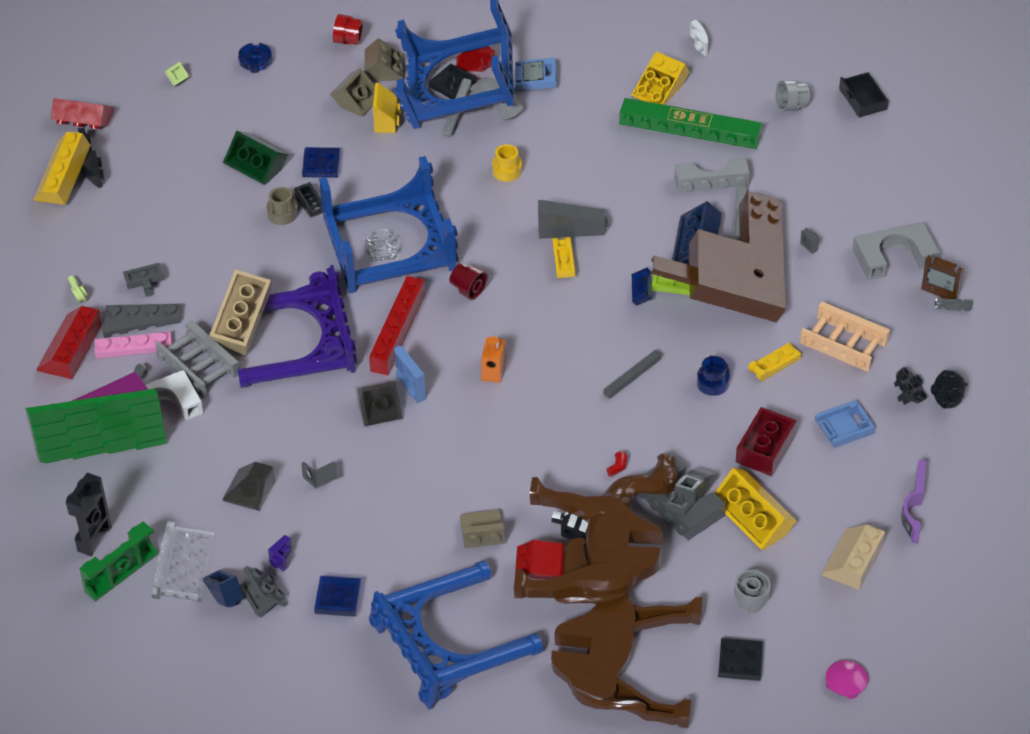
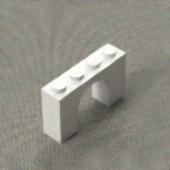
[146,370,203,421]

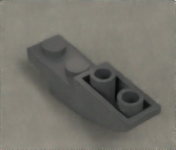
[665,468,718,515]

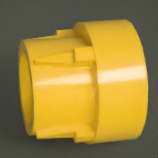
[492,144,522,182]

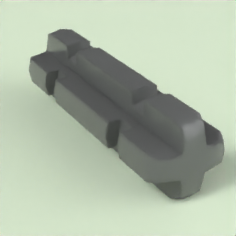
[935,298,972,311]

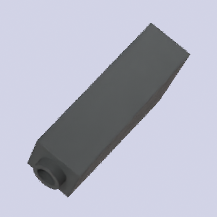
[538,200,608,239]

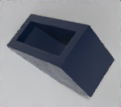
[202,570,244,608]

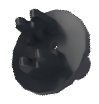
[894,367,927,405]
[930,370,968,409]

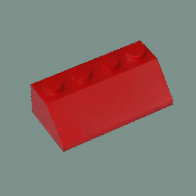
[37,306,102,379]

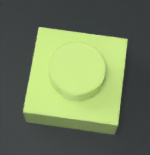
[164,62,189,86]

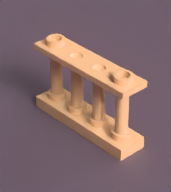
[800,302,890,372]

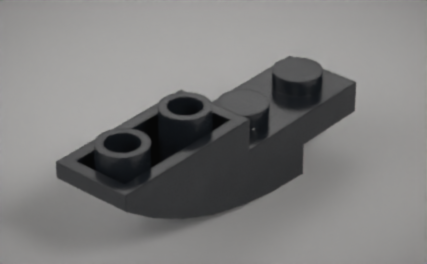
[78,127,105,188]

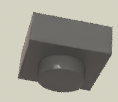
[800,228,819,254]

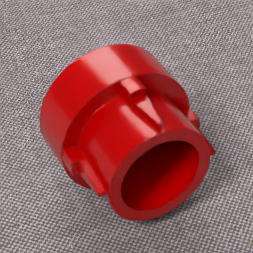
[333,14,363,45]

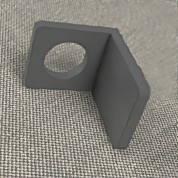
[301,461,338,488]

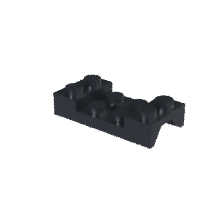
[66,472,112,557]

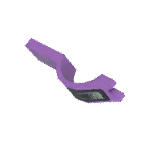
[901,460,926,544]

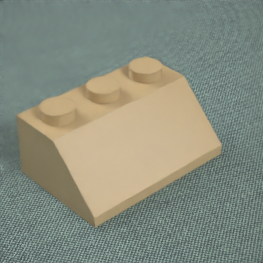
[822,524,885,590]

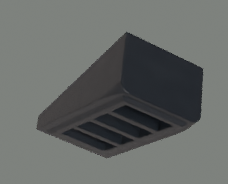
[293,182,323,217]

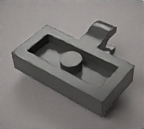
[123,263,164,297]

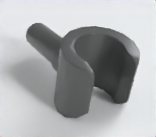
[134,363,148,378]

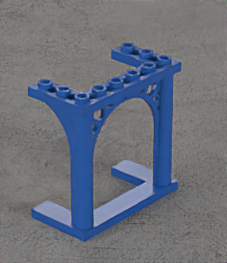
[395,0,514,129]
[319,156,459,293]

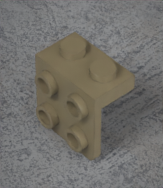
[460,510,505,548]

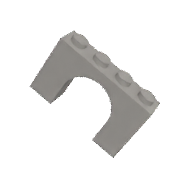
[853,222,940,280]

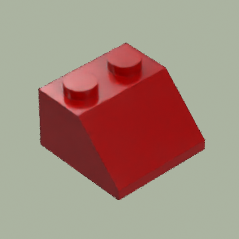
[515,540,564,579]

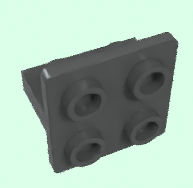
[240,566,288,617]

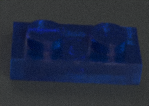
[631,267,652,306]

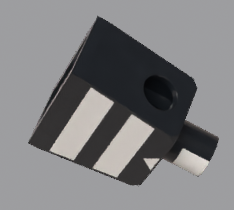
[551,511,589,546]

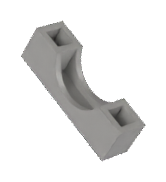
[674,158,750,193]

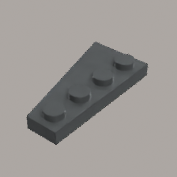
[103,304,182,338]

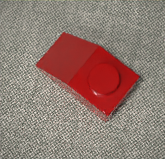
[456,46,495,72]

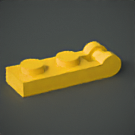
[552,237,575,278]
[748,343,801,381]

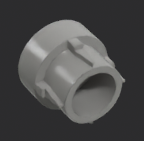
[775,80,810,111]
[734,570,771,613]

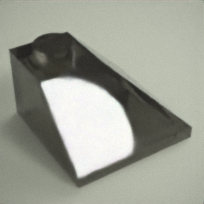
[223,462,275,511]

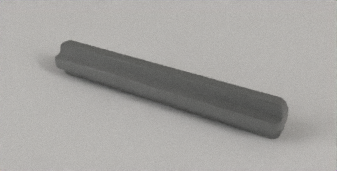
[603,350,662,398]

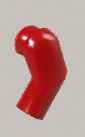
[606,451,628,477]

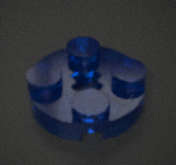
[238,43,273,73]

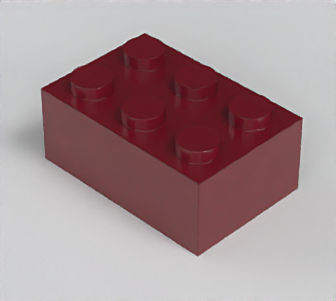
[735,407,797,476]

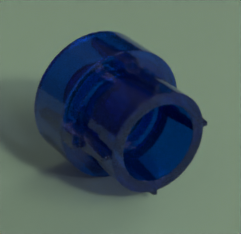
[697,355,730,396]

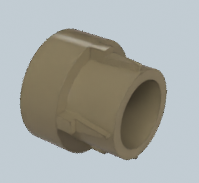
[266,187,298,225]

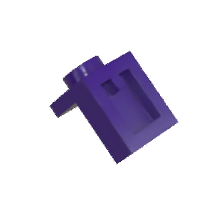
[268,535,292,572]

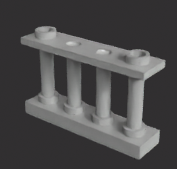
[156,320,239,398]

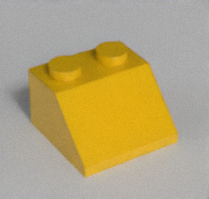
[373,83,401,133]

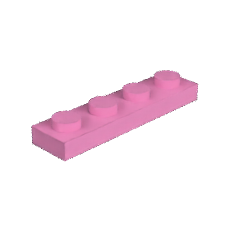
[95,331,172,359]

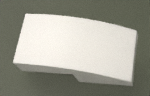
[690,20,708,56]

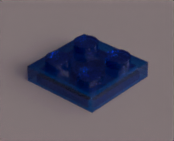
[302,147,340,178]
[314,576,361,617]

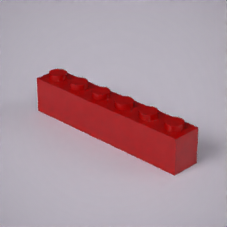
[369,276,425,376]

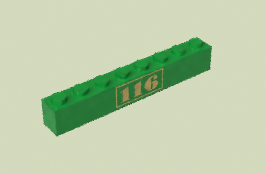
[619,98,762,150]

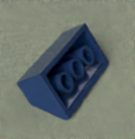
[672,201,722,265]

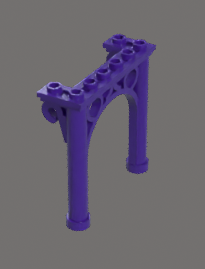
[237,265,357,388]

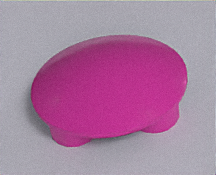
[826,660,868,699]

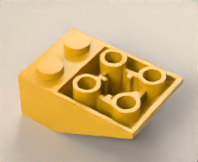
[631,51,690,105]

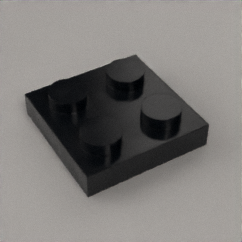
[429,63,477,99]
[718,638,763,681]

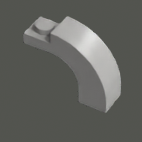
[467,77,523,120]

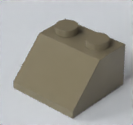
[330,68,375,116]

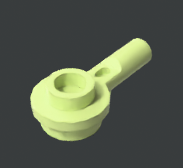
[68,276,87,302]

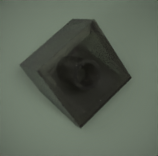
[355,379,403,426]

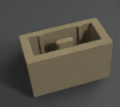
[364,38,404,81]

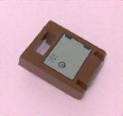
[921,254,964,299]

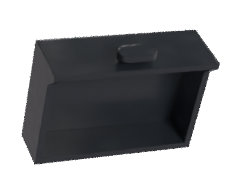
[839,72,888,118]

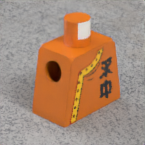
[481,336,507,383]

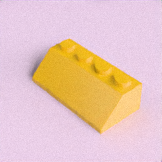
[33,132,91,205]
[714,468,797,550]

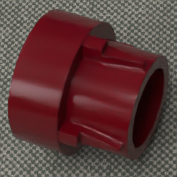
[449,263,488,300]

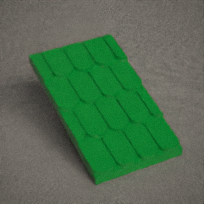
[25,371,167,463]

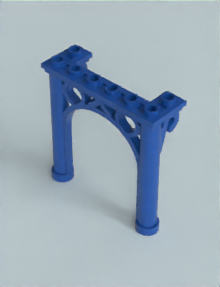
[369,560,543,710]

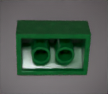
[223,130,288,185]

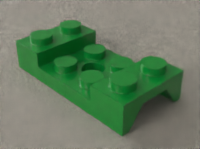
[79,521,158,602]

